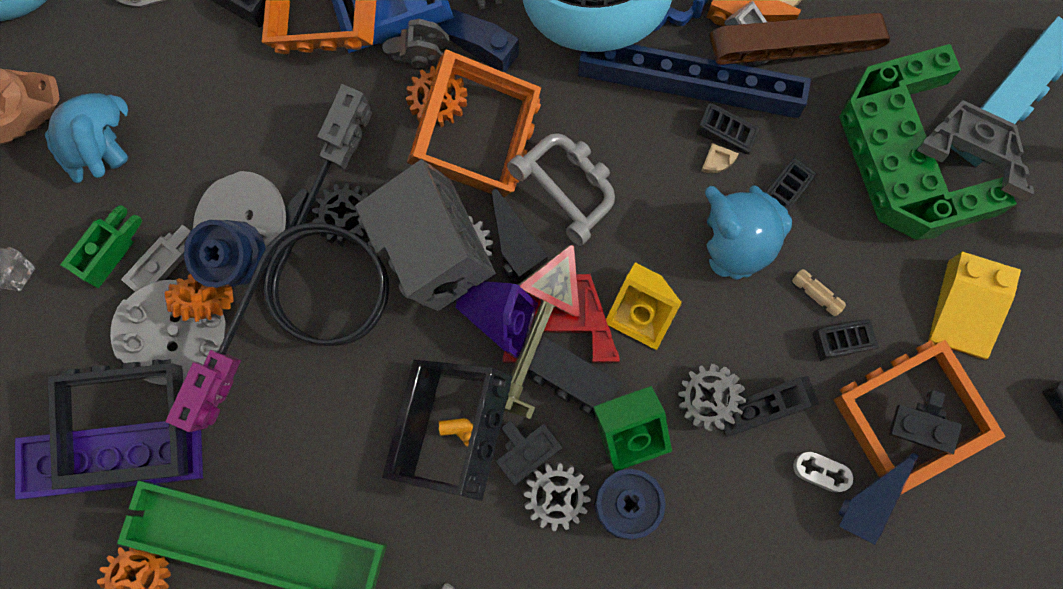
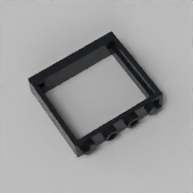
[48,359,188,490]
[382,359,513,501]

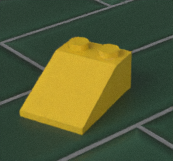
[928,251,1021,360]

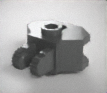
[382,19,449,70]

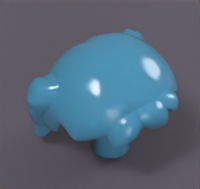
[45,93,129,183]
[705,185,792,280]

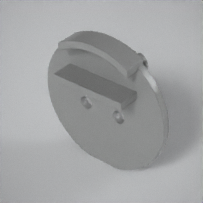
[193,171,286,266]
[110,280,226,386]

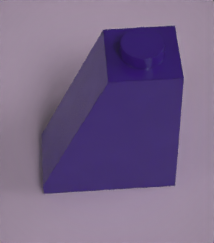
[455,281,538,359]

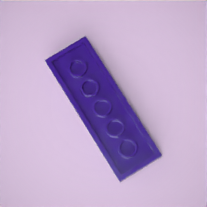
[15,421,203,500]

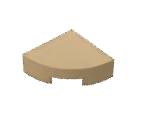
[701,143,739,173]

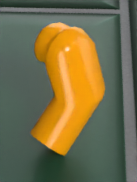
[439,418,473,447]

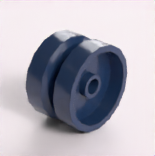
[184,219,266,288]
[594,469,666,540]

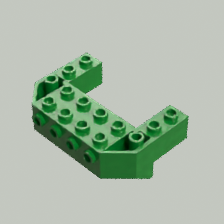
[839,44,1017,240]

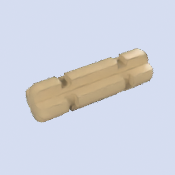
[792,269,846,316]

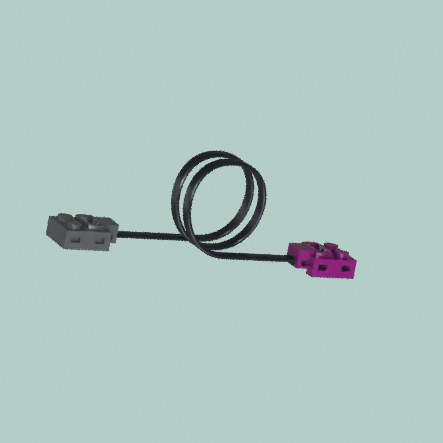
[165,84,389,432]

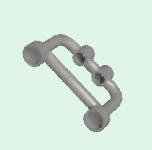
[507,133,615,246]

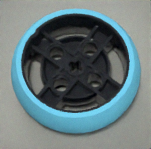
[523,0,672,52]

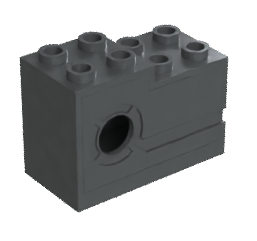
[355,159,496,311]

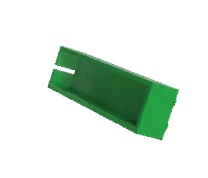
[117,481,387,589]

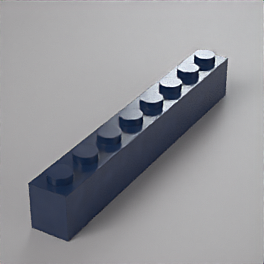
[578,44,811,118]

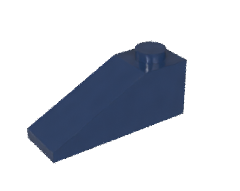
[439,9,519,73]
[838,453,919,545]

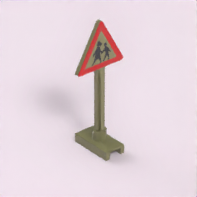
[504,245,580,419]

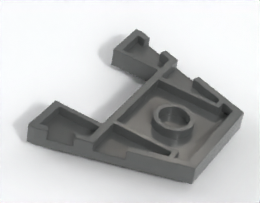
[917,100,1034,202]

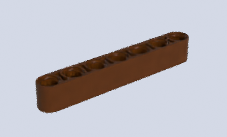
[709,13,890,65]

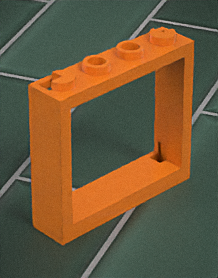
[262,0,377,54]
[407,49,541,198]
[833,340,1006,495]

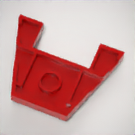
[503,274,620,363]

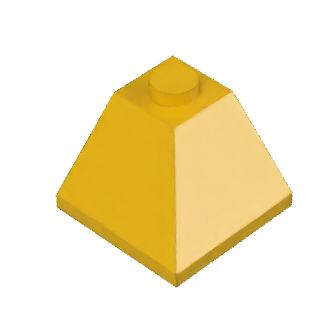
[606,262,682,350]

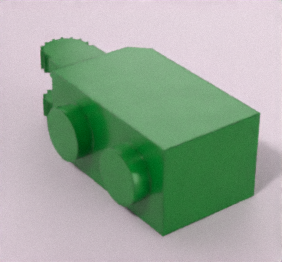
[60,205,142,289]

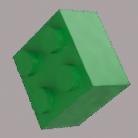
[593,386,672,472]

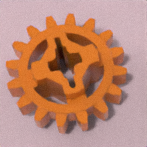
[406,66,468,127]
[165,274,234,322]
[97,547,171,589]

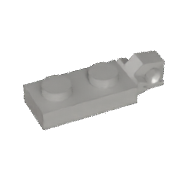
[121,225,191,292]

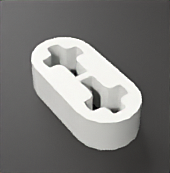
[793,452,853,492]

